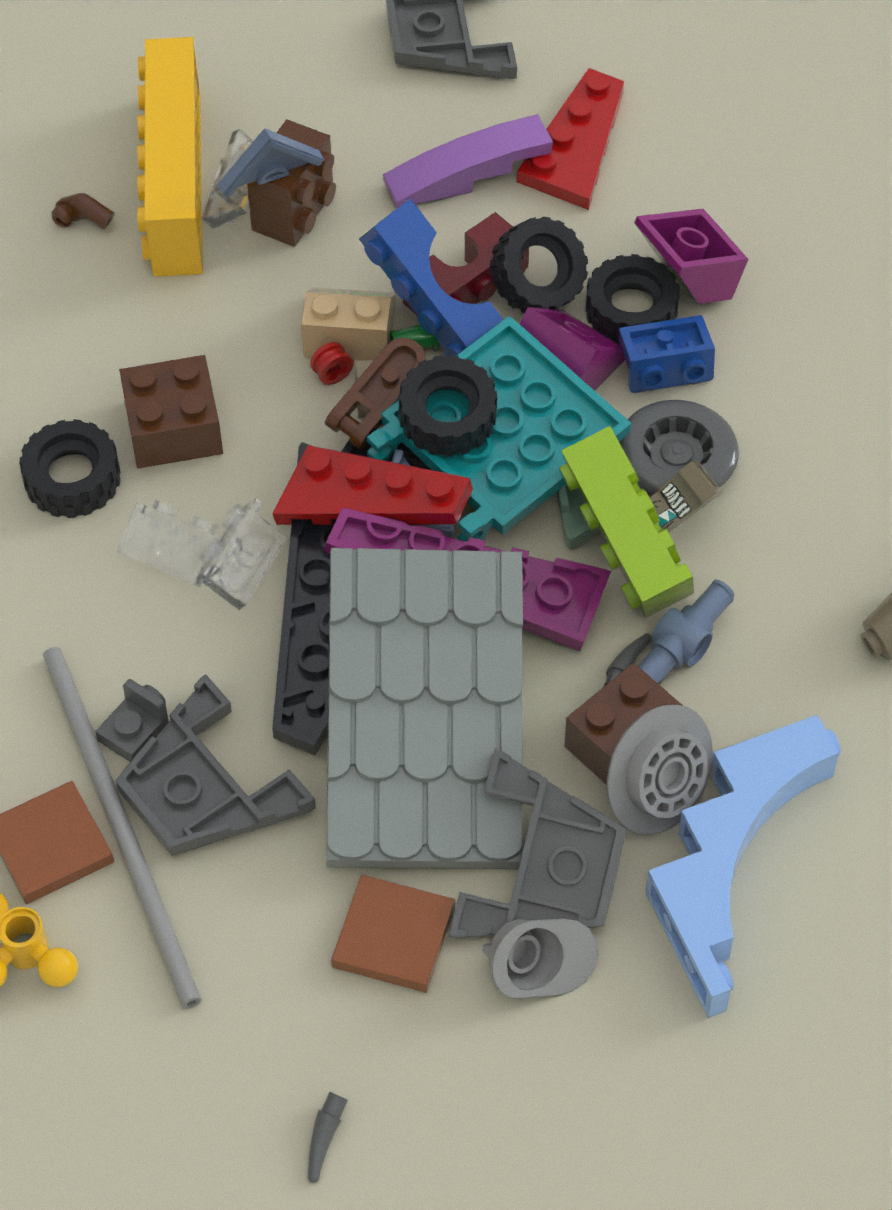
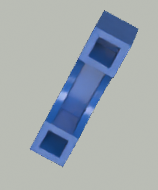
[359,198,504,357]

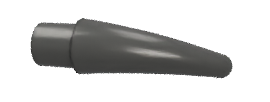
[604,633,652,686]
[308,1092,348,1183]

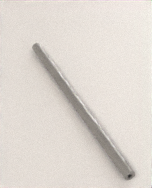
[43,647,201,1009]

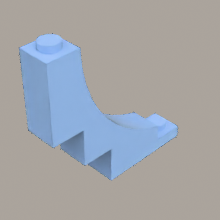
[646,715,841,1018]

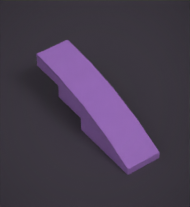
[383,114,553,208]

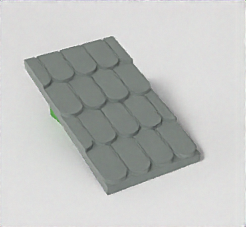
[326,548,523,869]

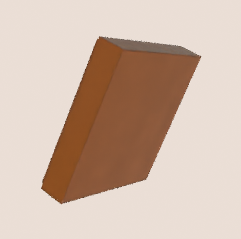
[0,781,114,904]
[331,874,455,993]

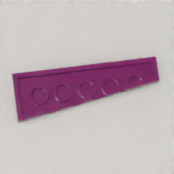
[324,507,611,651]

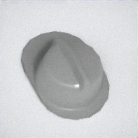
[483,918,598,999]

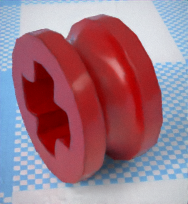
[310,342,354,385]

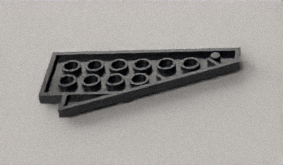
[272,438,431,755]

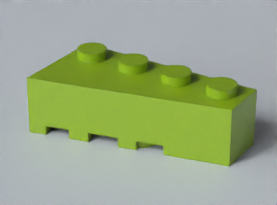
[559,426,694,618]

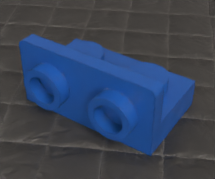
[619,315,715,393]

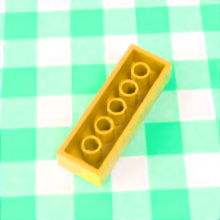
[137,37,203,277]

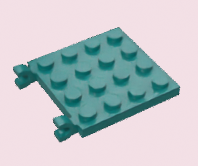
[367,316,632,541]

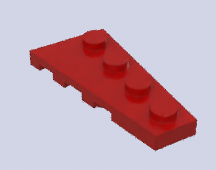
[517,68,624,210]
[272,445,473,525]

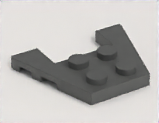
[386,0,517,79]
[115,674,316,856]
[449,749,627,938]

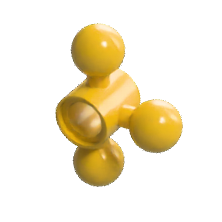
[0,893,78,988]

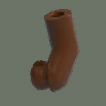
[51,193,115,229]

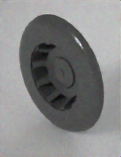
[619,400,739,494]

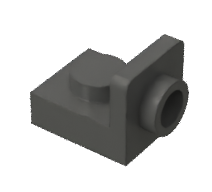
[95,679,169,762]

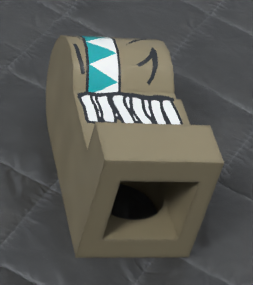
[649,461,723,532]

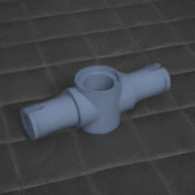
[638,579,735,684]

